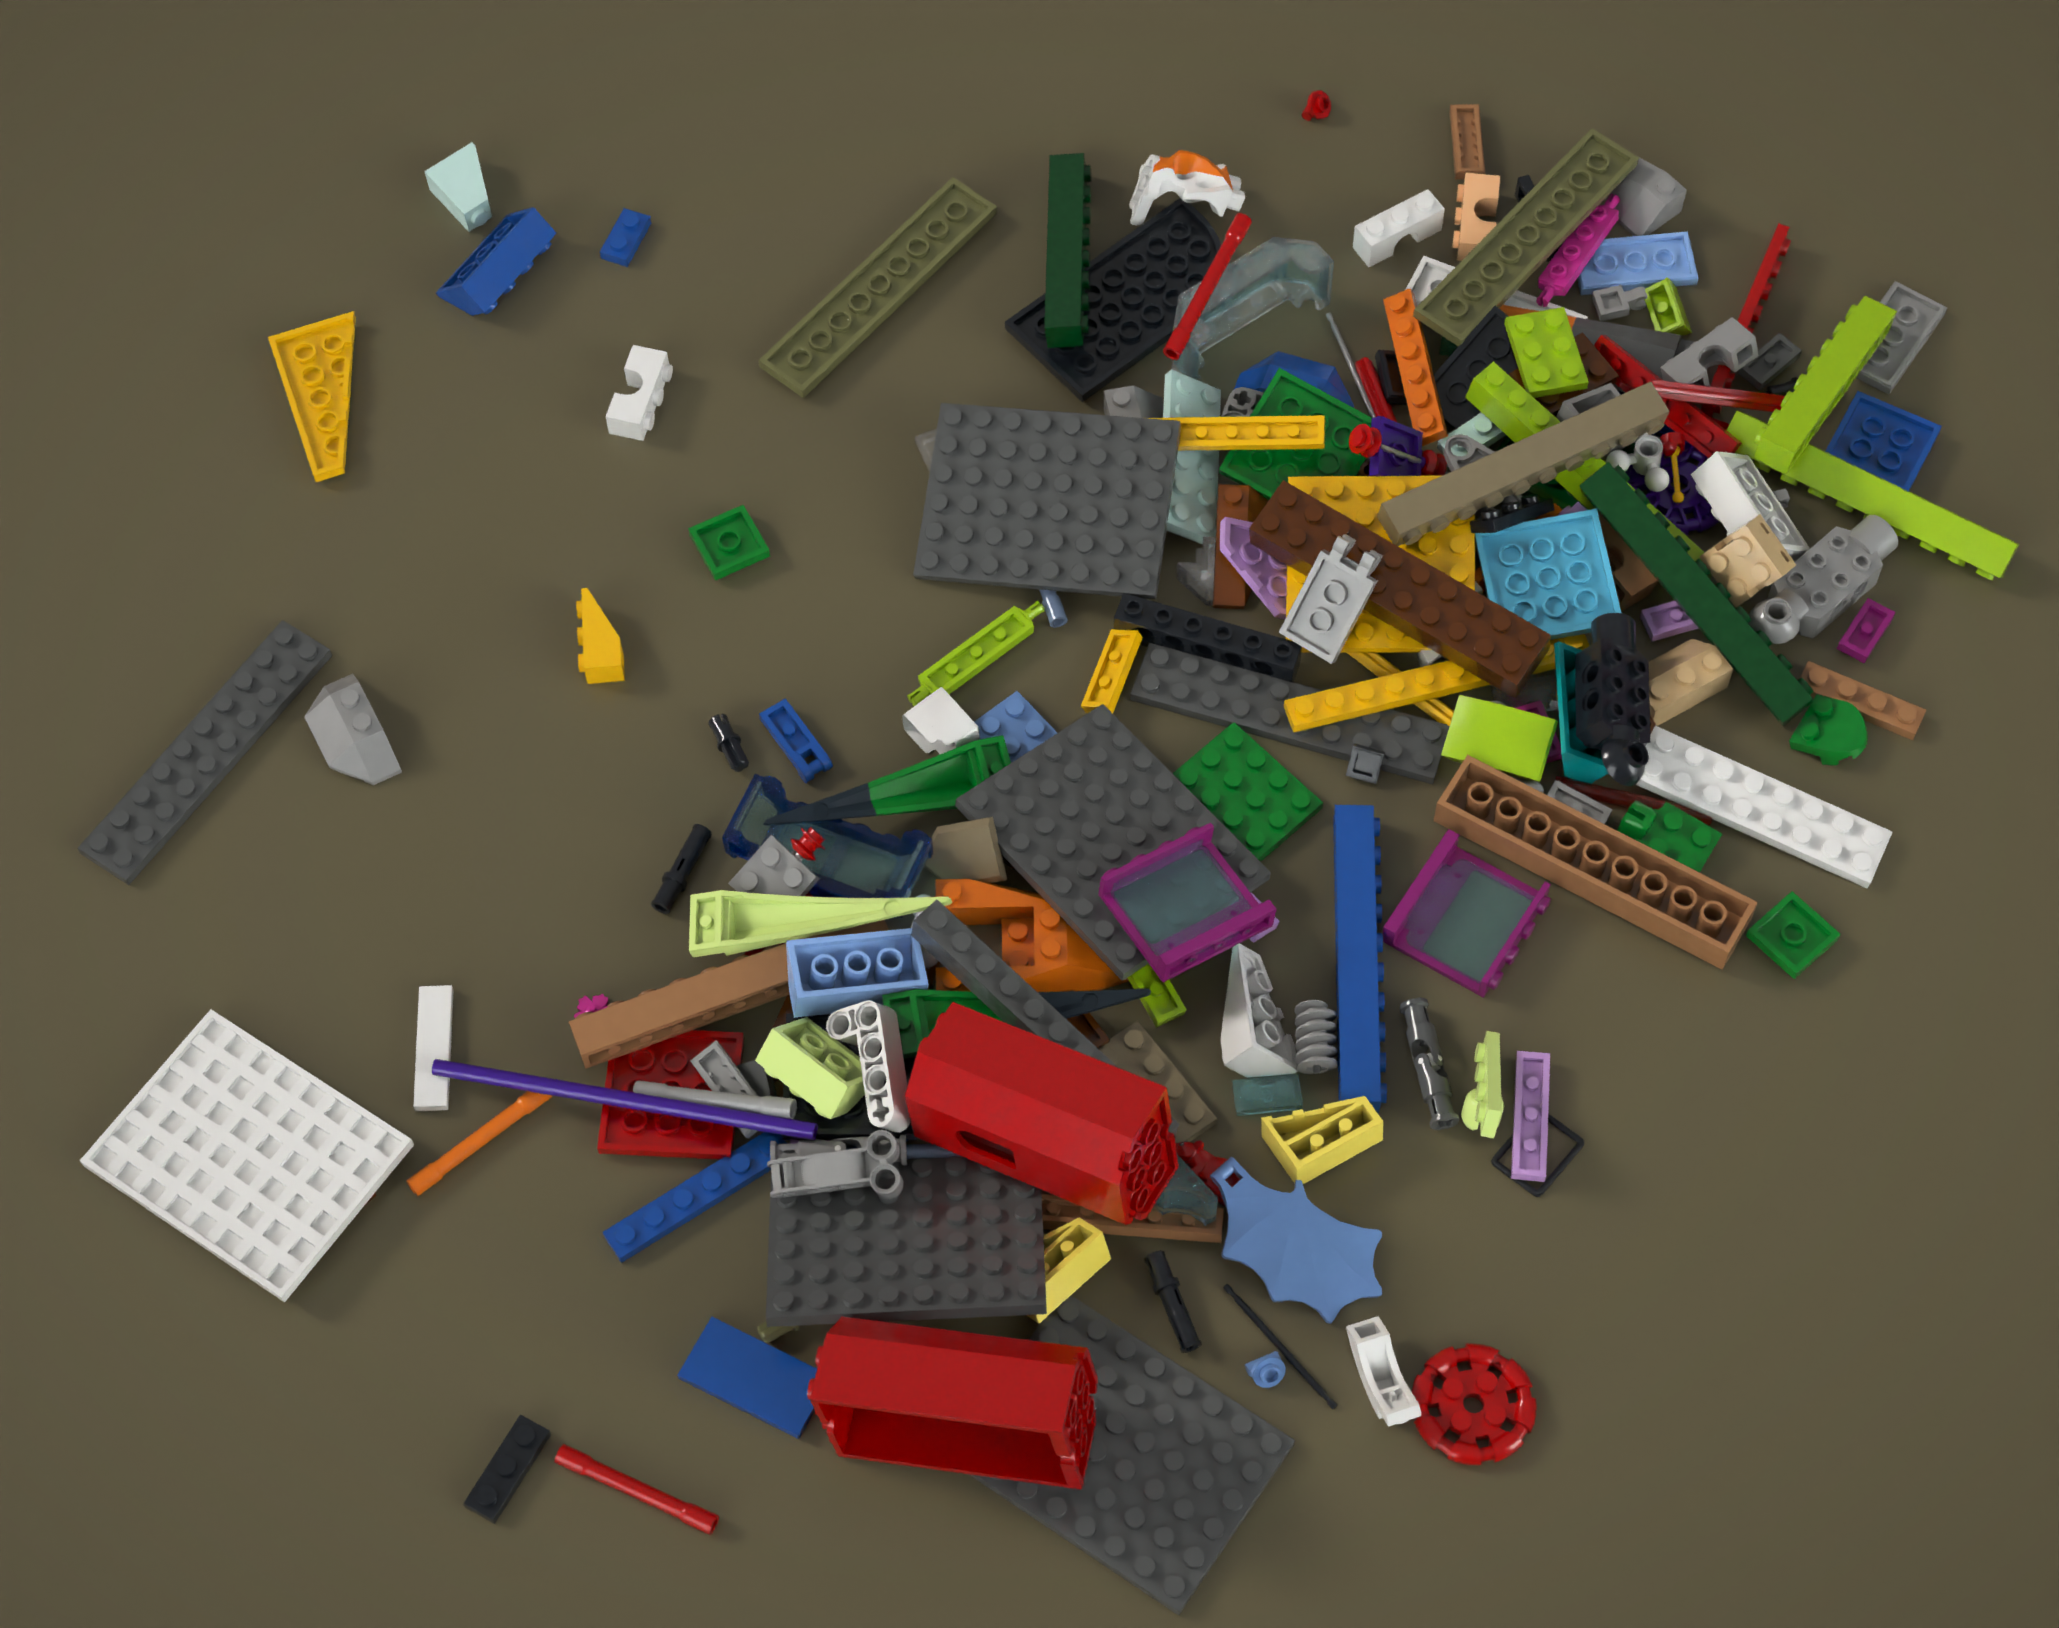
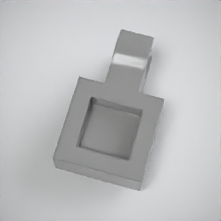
[1592,285,1647,322]

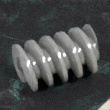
[1294,1000,1338,1074]

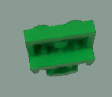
[1789,694,1868,766]

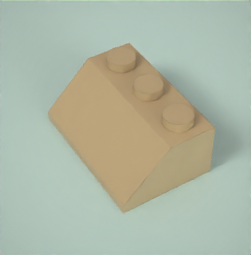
[1649,639,1733,726]

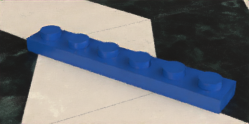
[602,1132,787,1263]

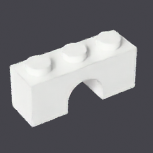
[1353,189,1445,267]
[606,345,673,441]

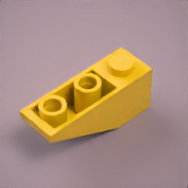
[576,588,625,684]

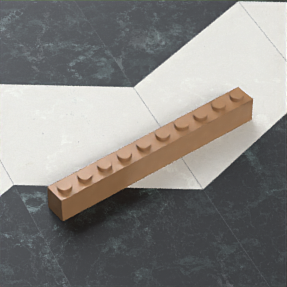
[569,920,889,1069]

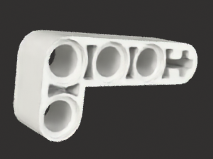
[826,1001,911,1132]

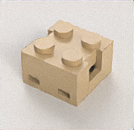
[1699,514,1796,608]

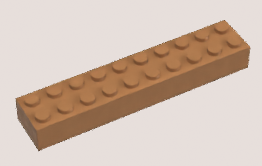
[1434,755,1758,970]

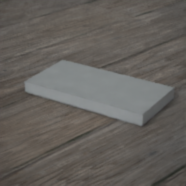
[1856,281,1947,395]

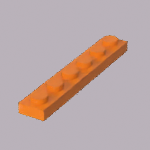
[1383,288,1448,446]

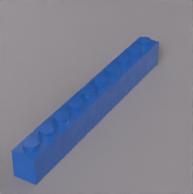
[1333,805,1387,1114]

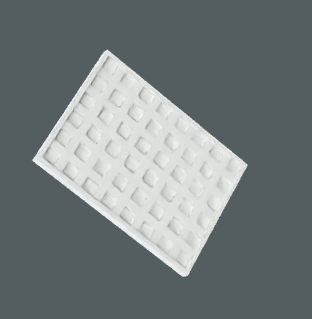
[80,1009,414,1303]

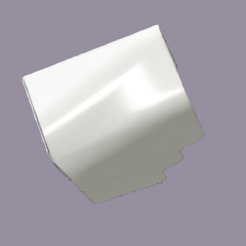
[902,687,980,754]

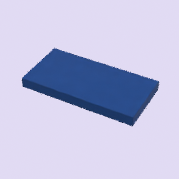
[678,1317,817,1439]

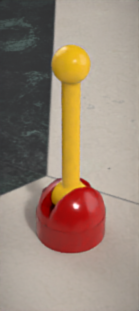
[1660,432,1685,503]

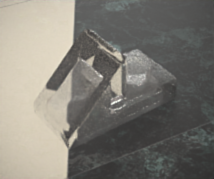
[1177,537,1215,606]

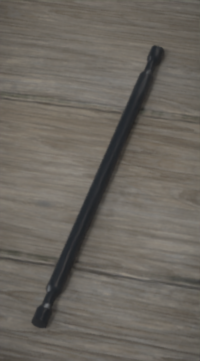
[1223,1284,1337,1410]

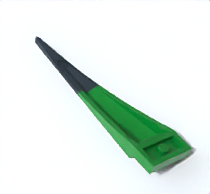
[763,735,1011,826]
[882,988,1151,1059]

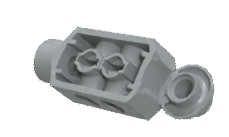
[1749,515,1898,644]

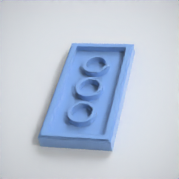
[1577,231,1699,295]

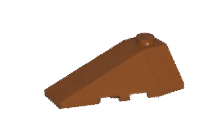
[1213,484,1269,609]

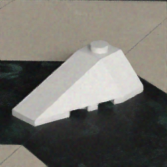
[1220,943,1298,1078]

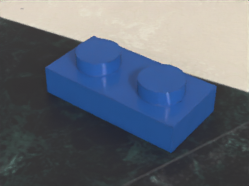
[600,208,652,267]

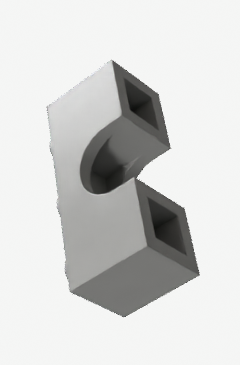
[1660,317,1759,403]

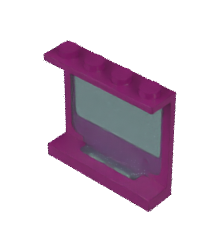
[1098,822,1277,982]
[1383,829,1552,998]

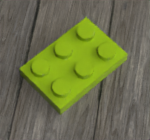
[1504,307,1589,398]

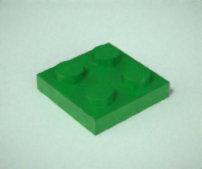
[688,505,770,581]
[1746,891,1841,979]

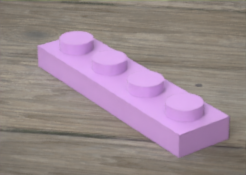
[1511,1051,1550,1182]

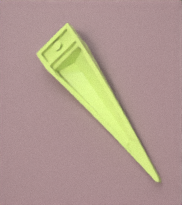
[689,890,953,957]

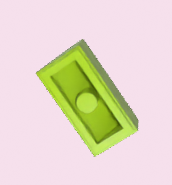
[1644,277,1692,336]

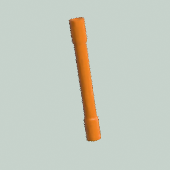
[406,1091,553,1197]

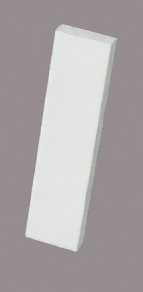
[413,985,454,1111]

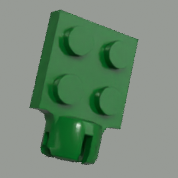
[1617,801,1722,873]

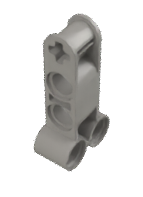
[767,1130,904,1199]

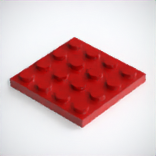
[597,1030,745,1159]

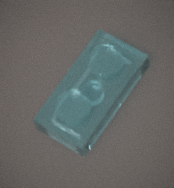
[1232,1074,1303,1116]

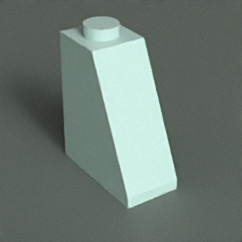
[424,142,492,232]

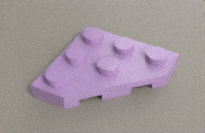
[1220,517,1287,619]

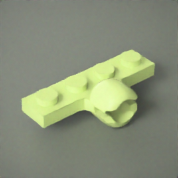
[1461,1031,1505,1138]

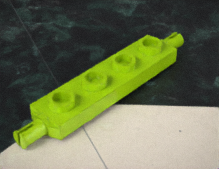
[907,601,1045,706]

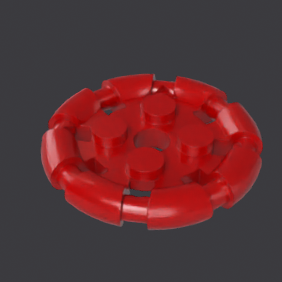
[1411,1343,1537,1465]

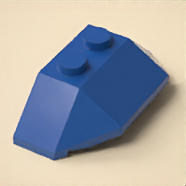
[1234,351,1354,408]

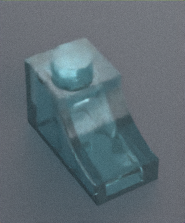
[1154,1155,1218,1226]

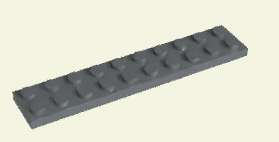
[78,620,332,885]
[1130,643,1450,784]

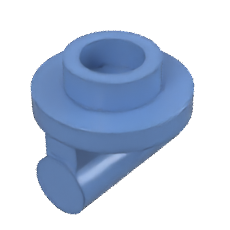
[1245,1351,1286,1388]

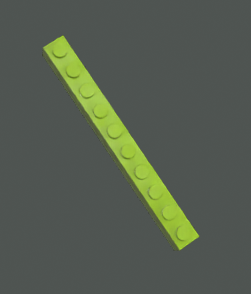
[1465,362,1712,579]
[1727,410,2020,580]

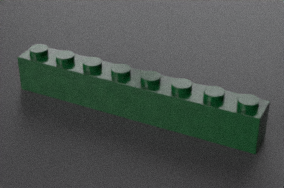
[1044,153,1092,348]

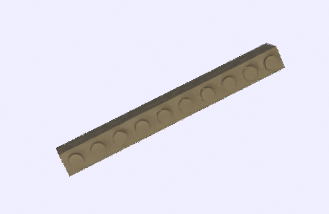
[1377,381,1669,546]

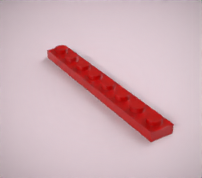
[1701,223,1791,417]

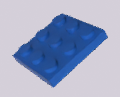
[1825,391,1942,491]

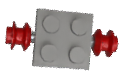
[728,827,826,896]

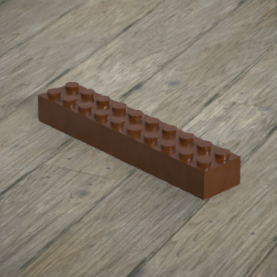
[1249,480,1551,699]

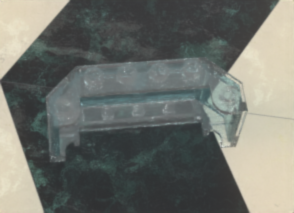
[1172,237,1334,382]

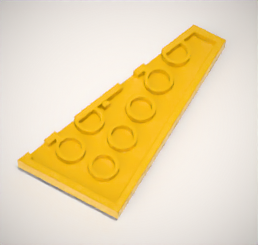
[268,311,356,482]

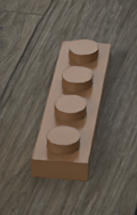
[1799,661,1926,740]

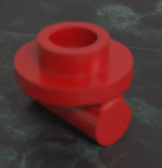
[1301,90,1331,121]

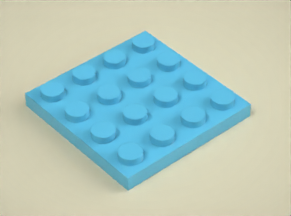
[1475,508,1621,640]

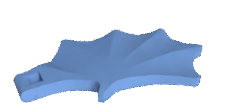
[1210,1157,1382,1324]

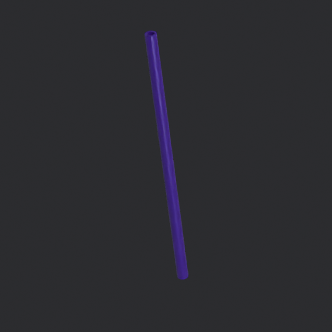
[432,1059,818,1140]

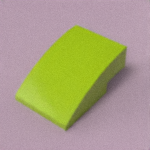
[1441,695,1558,782]

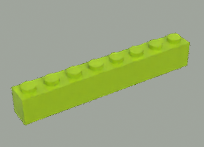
[1754,296,1897,474]

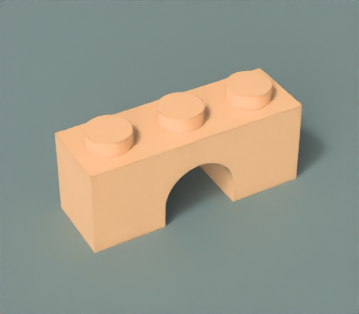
[1452,173,1500,261]

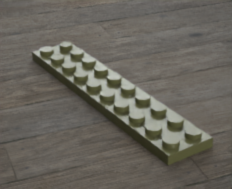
[1413,128,1639,347]
[758,177,997,398]

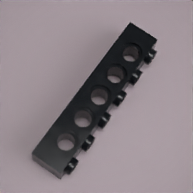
[1113,593,1302,682]

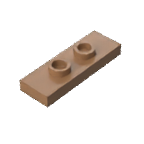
[1449,104,1485,180]

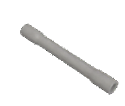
[633,1080,797,1119]

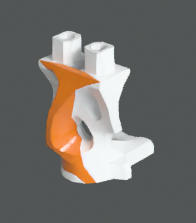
[1129,150,1245,226]

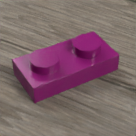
[1837,598,1896,664]

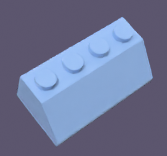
[786,928,929,1018]

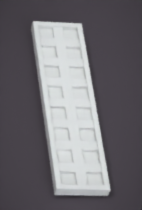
[1636,726,1892,889]

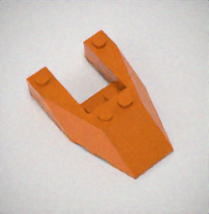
[935,879,1129,992]

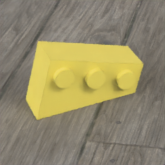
[1261,1096,1383,1184]
[1027,1217,1111,1324]

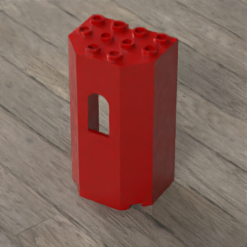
[905,1002,1179,1225]
[807,1316,1098,1490]

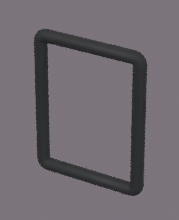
[1491,1113,1584,1197]

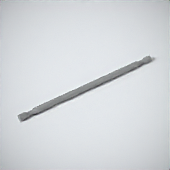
[1326,312,1376,418]

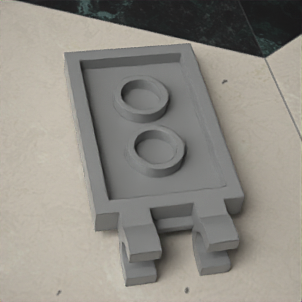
[1279,534,1383,664]

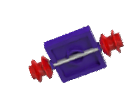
[1349,416,1447,476]

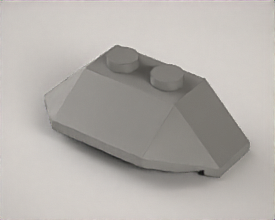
[305,673,402,785]

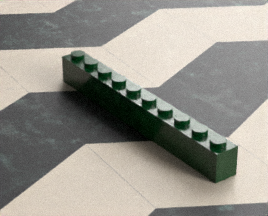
[1579,462,1814,726]

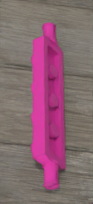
[1536,193,1620,307]

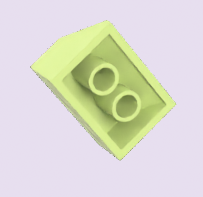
[755,1017,865,1120]

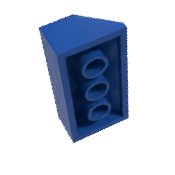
[436,207,557,316]

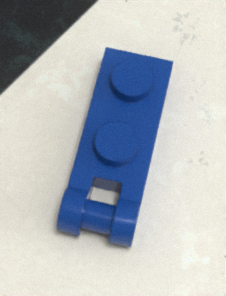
[759,698,833,783]

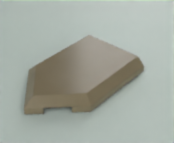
[918,817,1007,883]

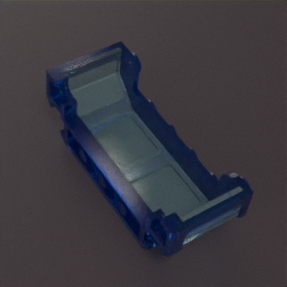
[722,774,933,918]

